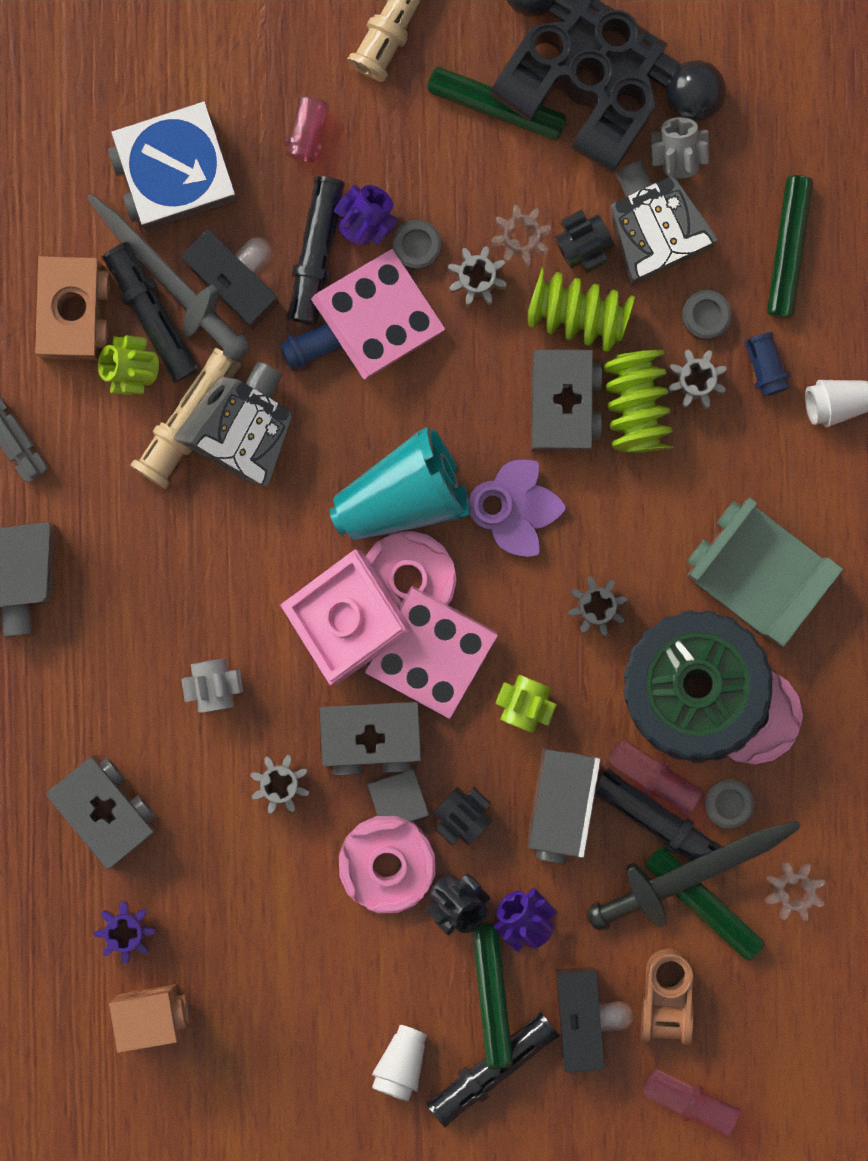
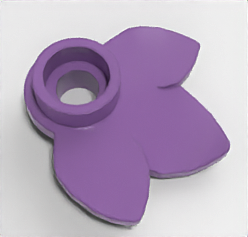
[469,459,566,557]

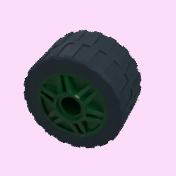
[623,610,773,763]

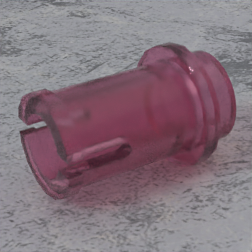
[284,97,329,162]

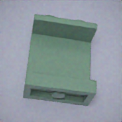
[686,497,843,647]

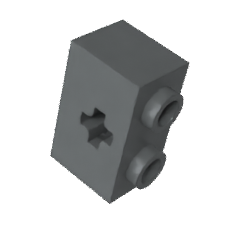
[531,350,602,452]
[319,702,421,775]
[45,755,157,870]

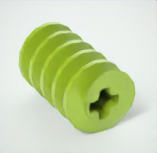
[528,267,635,353]
[604,350,674,453]

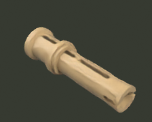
[347,0,421,82]
[130,348,241,489]

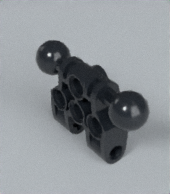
[489,0,726,174]

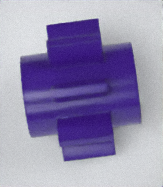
[334,185,398,245]
[494,888,557,952]
[94,901,157,963]

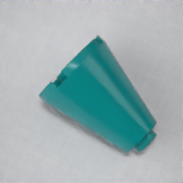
[329,427,471,540]

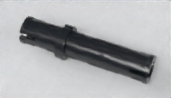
[287,176,345,325]
[101,242,201,383]
[594,767,722,861]
[426,1011,560,1128]

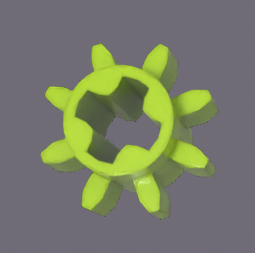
[98,335,159,395]
[495,675,557,734]

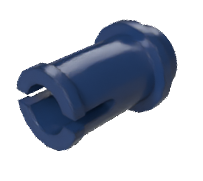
[279,323,343,371]
[743,332,792,397]

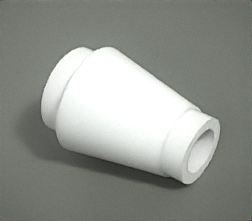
[805,380,868,428]
[371,1025,427,1102]

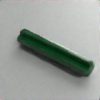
[427,67,566,140]
[767,175,813,319]
[645,847,765,961]
[472,924,513,1070]

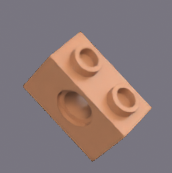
[35,256,110,360]
[109,984,191,1053]

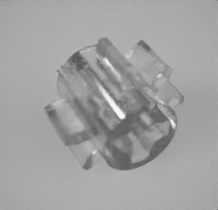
[491,204,552,267]
[765,861,826,921]

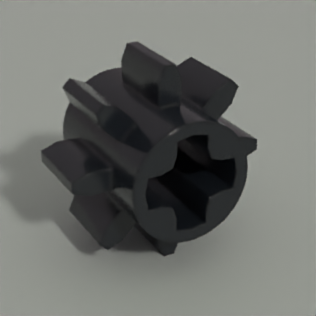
[554,210,614,273]
[433,786,493,846]
[426,873,490,935]

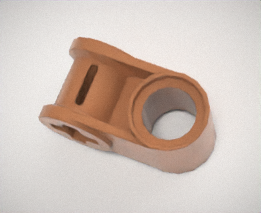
[640,948,693,1045]

